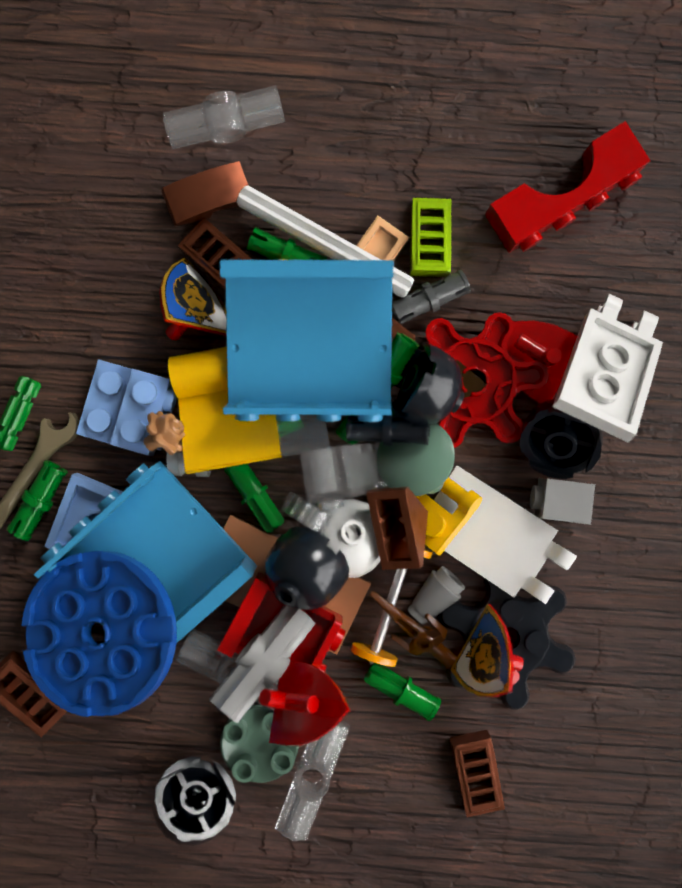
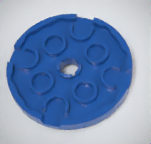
[21,551,177,717]

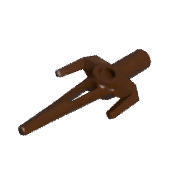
[369,591,457,669]

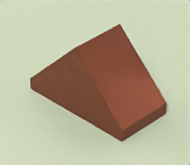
[366,487,428,570]

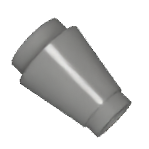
[407,566,465,625]

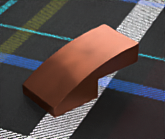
[161,161,249,227]

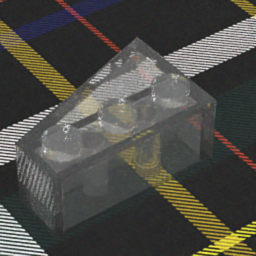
[300,443,388,511]

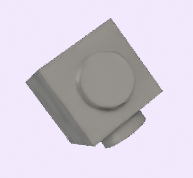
[530,478,595,525]

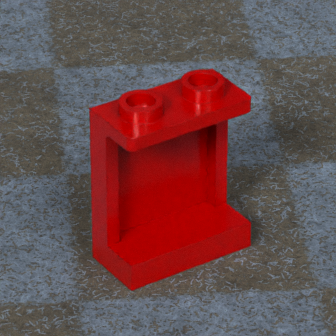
[217,572,346,672]

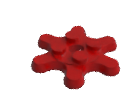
[425,312,549,448]

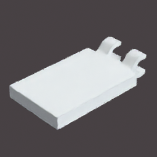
[552,294,663,442]
[434,466,577,604]

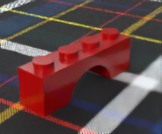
[485,121,651,253]

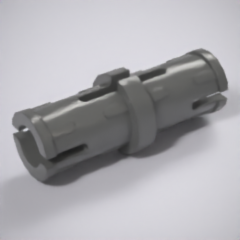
[392,270,471,325]

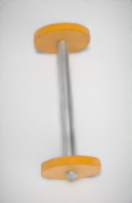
[350,549,433,667]

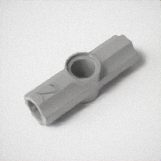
[209,604,316,723]

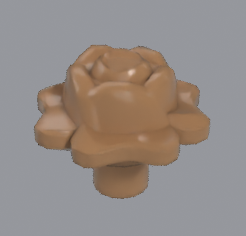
[143,411,185,455]

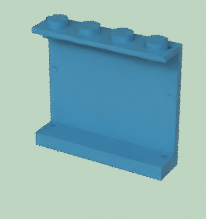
[220,260,393,422]
[33,461,257,643]

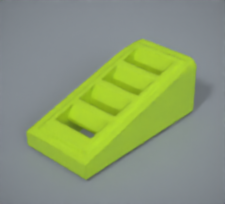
[410,198,451,277]

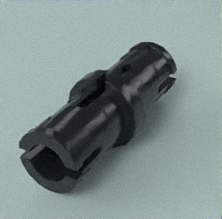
[346,414,430,446]

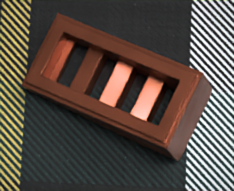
[178,218,252,290]
[0,651,67,738]
[449,730,505,817]

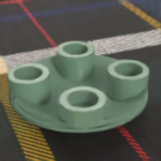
[377,424,455,496]
[220,705,299,783]

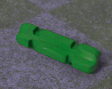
[0,376,41,451]

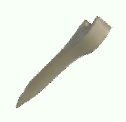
[0,412,80,530]

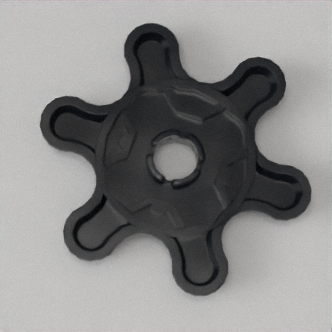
[438,577,576,710]

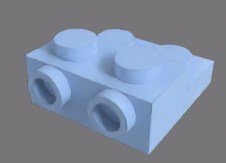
[76,359,177,456]

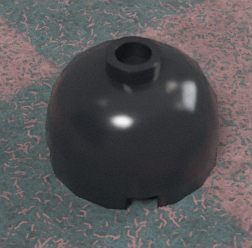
[391,342,464,425]
[520,399,603,479]
[265,527,349,610]
[152,756,236,846]

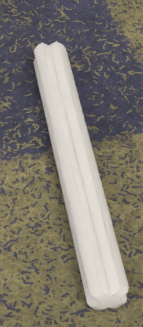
[236,186,414,298]

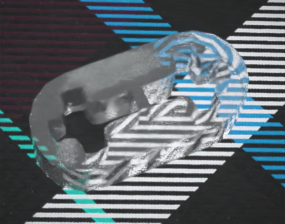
[281,491,333,534]

